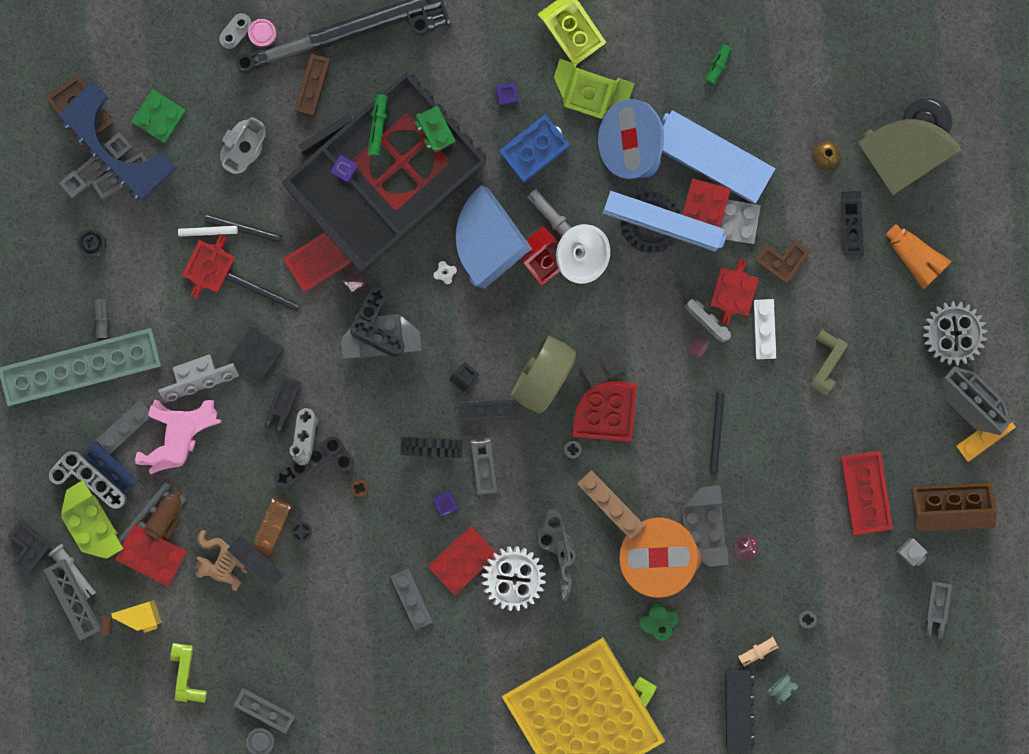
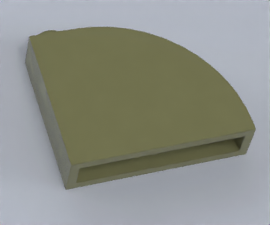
[858,119,962,195]

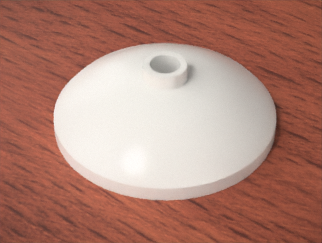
[556,224,610,284]

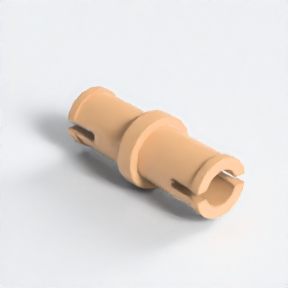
[738,637,779,667]

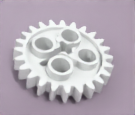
[481,546,546,611]

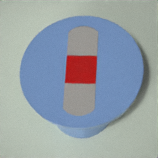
[598,99,664,179]

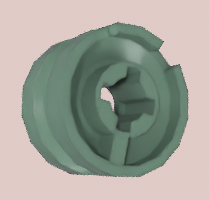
[767,674,798,705]

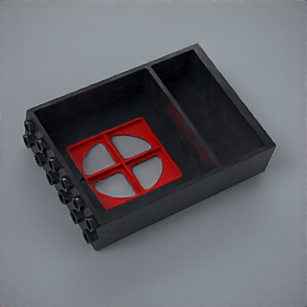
[281,72,486,275]

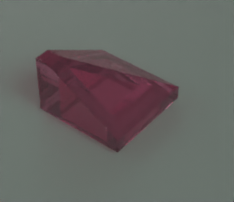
[342,269,370,296]

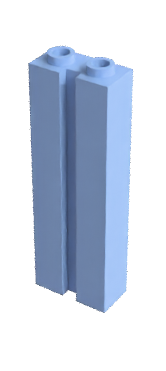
[661,110,775,204]
[603,191,726,252]

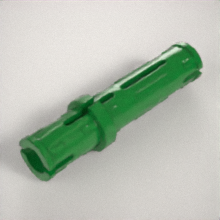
[367,94,388,156]

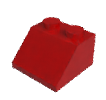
[519,226,560,286]

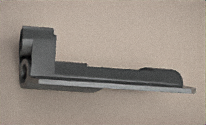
[537,509,576,601]

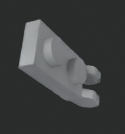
[684,299,731,343]

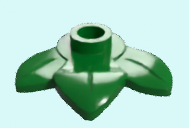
[639,602,678,641]

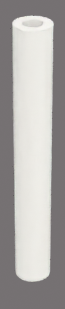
[178,226,238,237]

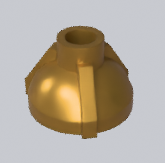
[811,141,841,170]

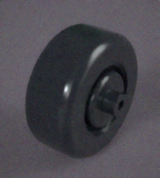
[903,98,952,134]

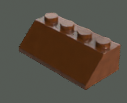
[912,483,997,531]

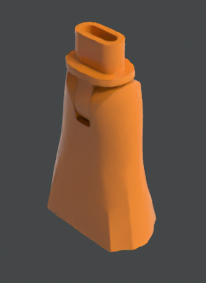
[885,224,951,289]

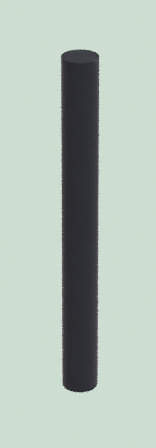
[204,214,282,243]
[225,272,300,312]
[710,393,724,472]

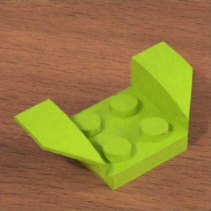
[554,59,635,119]
[61,480,124,559]

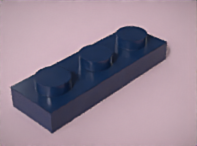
[82,441,138,495]

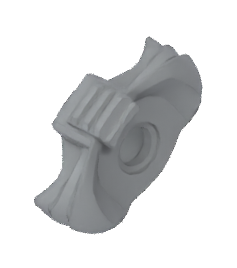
[220,117,266,174]

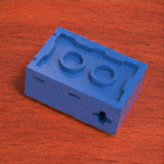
[499,114,570,184]

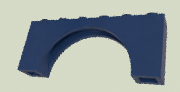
[58,81,178,201]

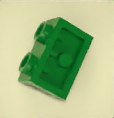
[414,106,456,153]

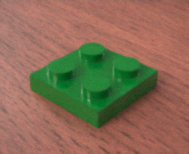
[132,89,186,143]

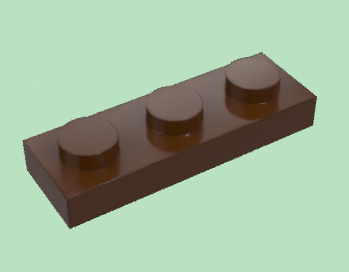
[295,54,330,116]

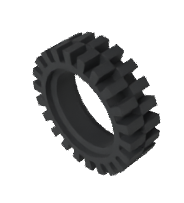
[621,191,682,254]
[400,437,463,458]

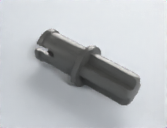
[94,299,110,338]

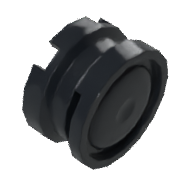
[77,229,106,257]

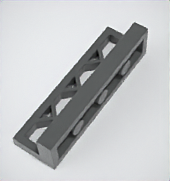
[44,559,102,641]

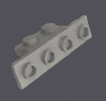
[159,354,239,403]

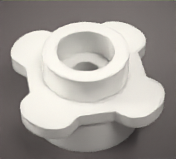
[434,261,457,284]

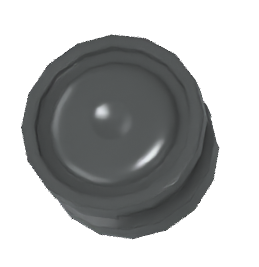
[246,727,275,754]

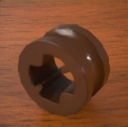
[351,479,369,497]

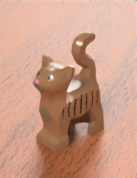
[195,530,248,591]

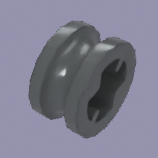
[564,441,582,459]
[798,610,817,629]

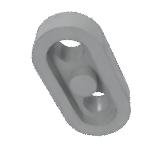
[219,13,252,50]

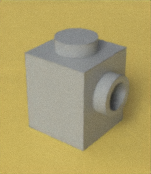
[897,538,927,566]

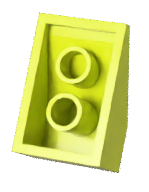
[538,0,606,64]

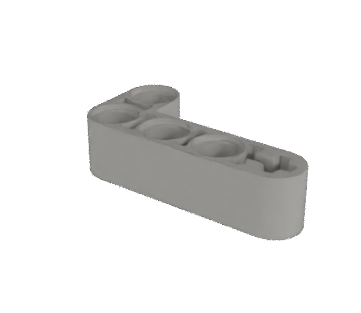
[49,451,127,509]

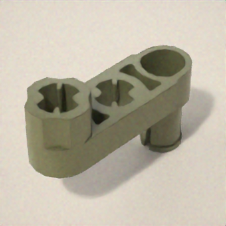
[810,329,848,396]

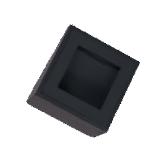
[449,362,479,392]

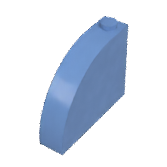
[456,185,532,289]

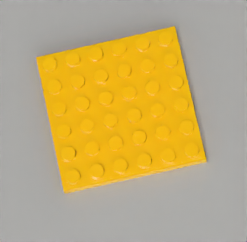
[502,638,665,754]

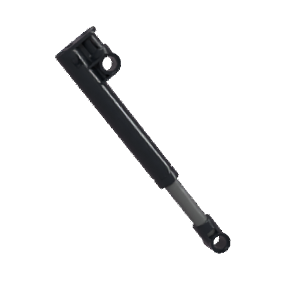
[236,0,451,74]

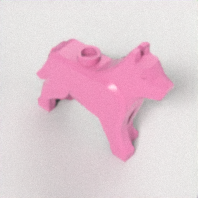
[135,400,222,474]

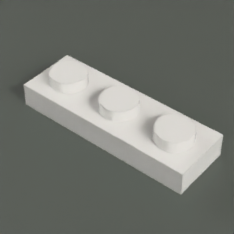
[753,299,776,359]

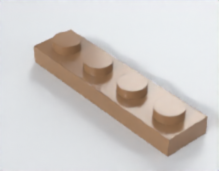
[577,470,646,540]

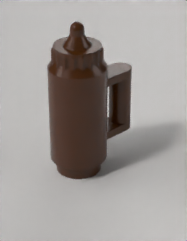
[144,491,182,541]

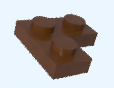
[755,240,810,284]

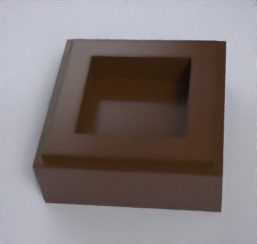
[101,615,113,636]

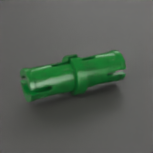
[704,44,733,85]

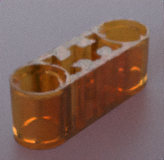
[252,497,293,557]

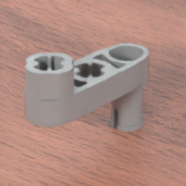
[290,408,319,465]

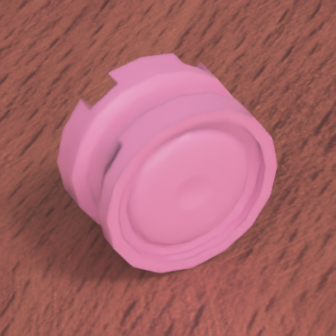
[248,19,277,48]

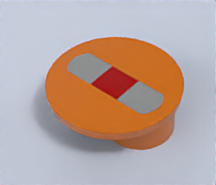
[620,518,701,598]

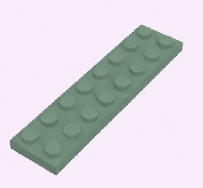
[0,328,162,406]

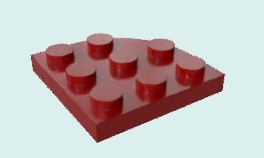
[573,382,637,442]

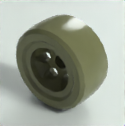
[511,335,576,413]

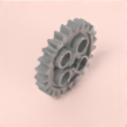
[922,301,987,366]

